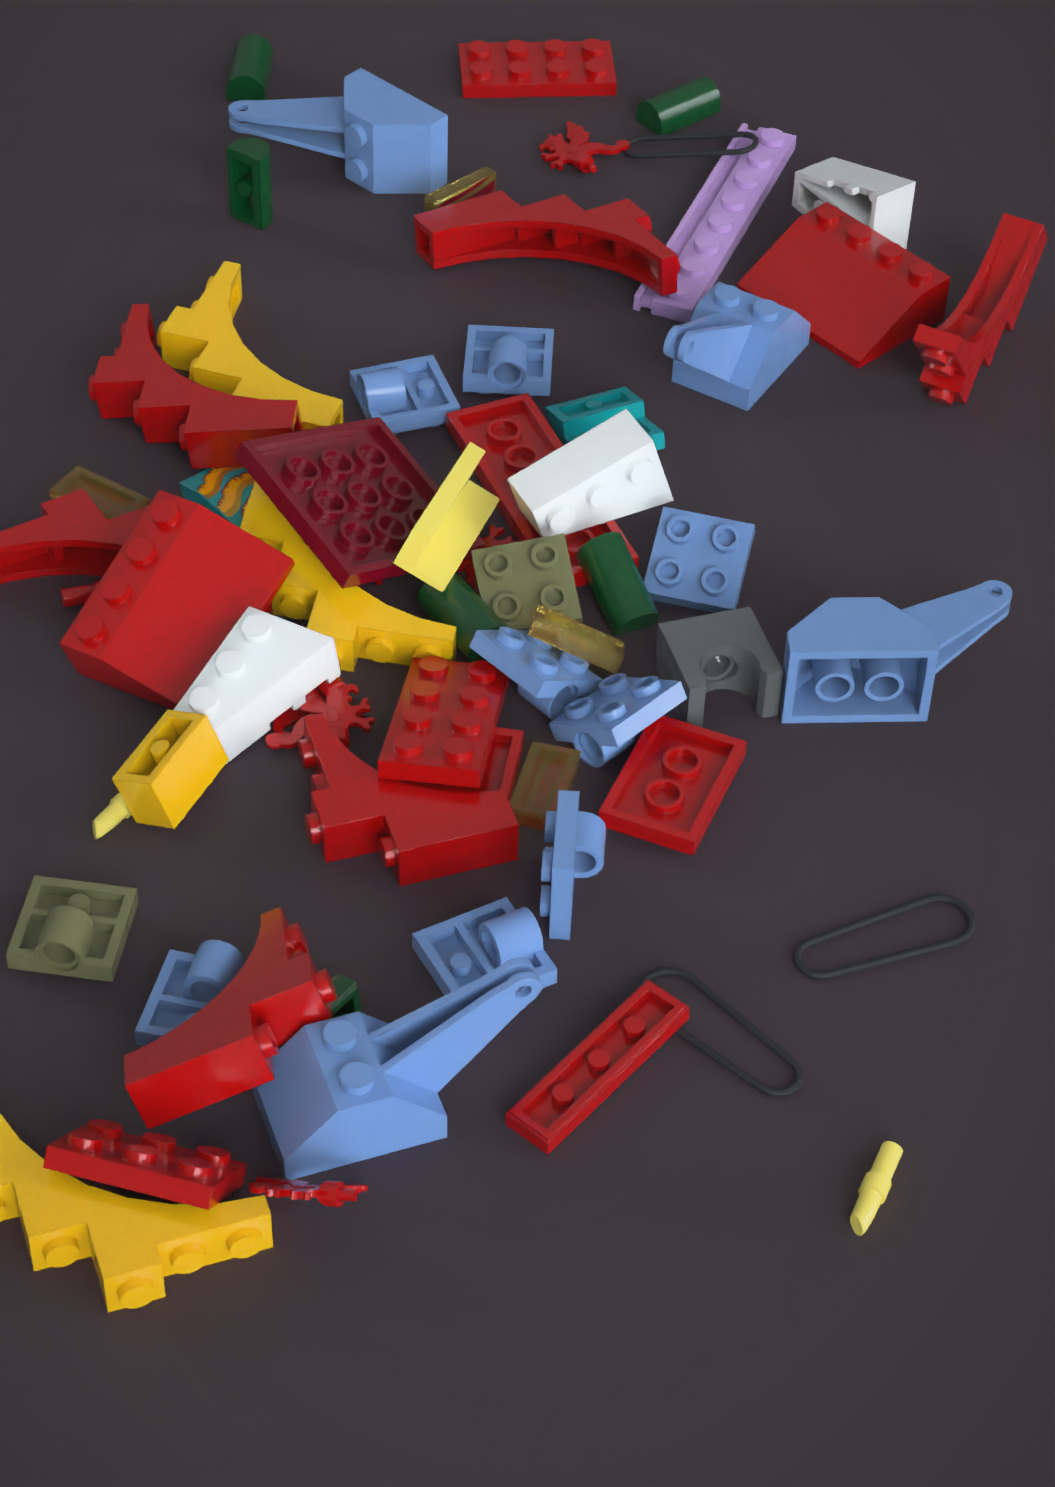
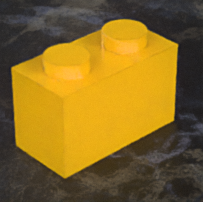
[112,710,229,829]

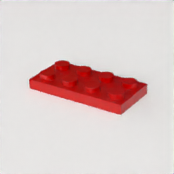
[458,38,617,98]
[378,656,509,788]

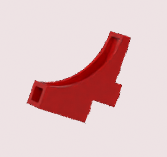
[297,714,519,887]
[124,907,338,1129]

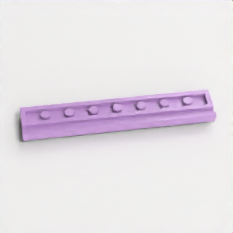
[633,123,797,323]

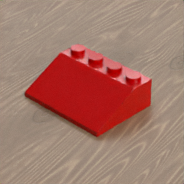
[737,202,951,369]
[59,490,295,710]

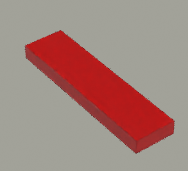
[505,979,690,1155]

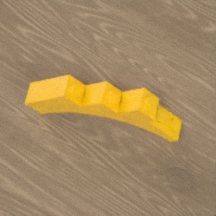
[157,261,343,430]
[240,481,457,672]
[0,1113,273,1313]

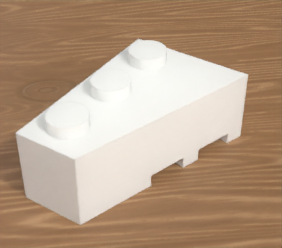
[792,157,916,249]
[507,409,674,537]
[174,606,341,765]

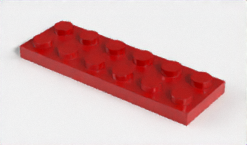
[446,393,639,587]

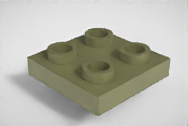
[471,533,583,632]
[6,875,139,982]

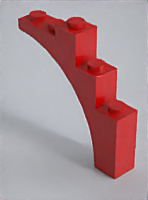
[413,190,680,297]
[913,213,1048,406]
[88,304,303,469]
[0,489,273,615]

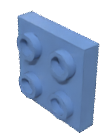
[463,325,554,396]
[350,355,460,435]
[644,506,755,613]
[469,626,603,720]
[549,673,687,768]
[540,790,606,940]
[412,897,557,996]
[135,940,245,1046]

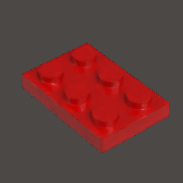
[598,716,747,856]
[43,1119,247,1210]

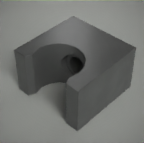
[655,606,784,727]

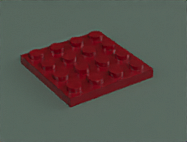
[235,417,486,589]

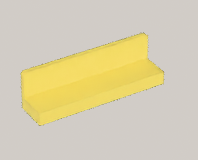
[393,442,499,592]

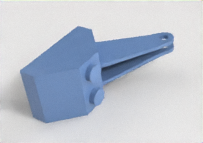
[228,68,448,194]
[663,282,811,411]
[779,580,1013,723]
[253,957,542,1179]

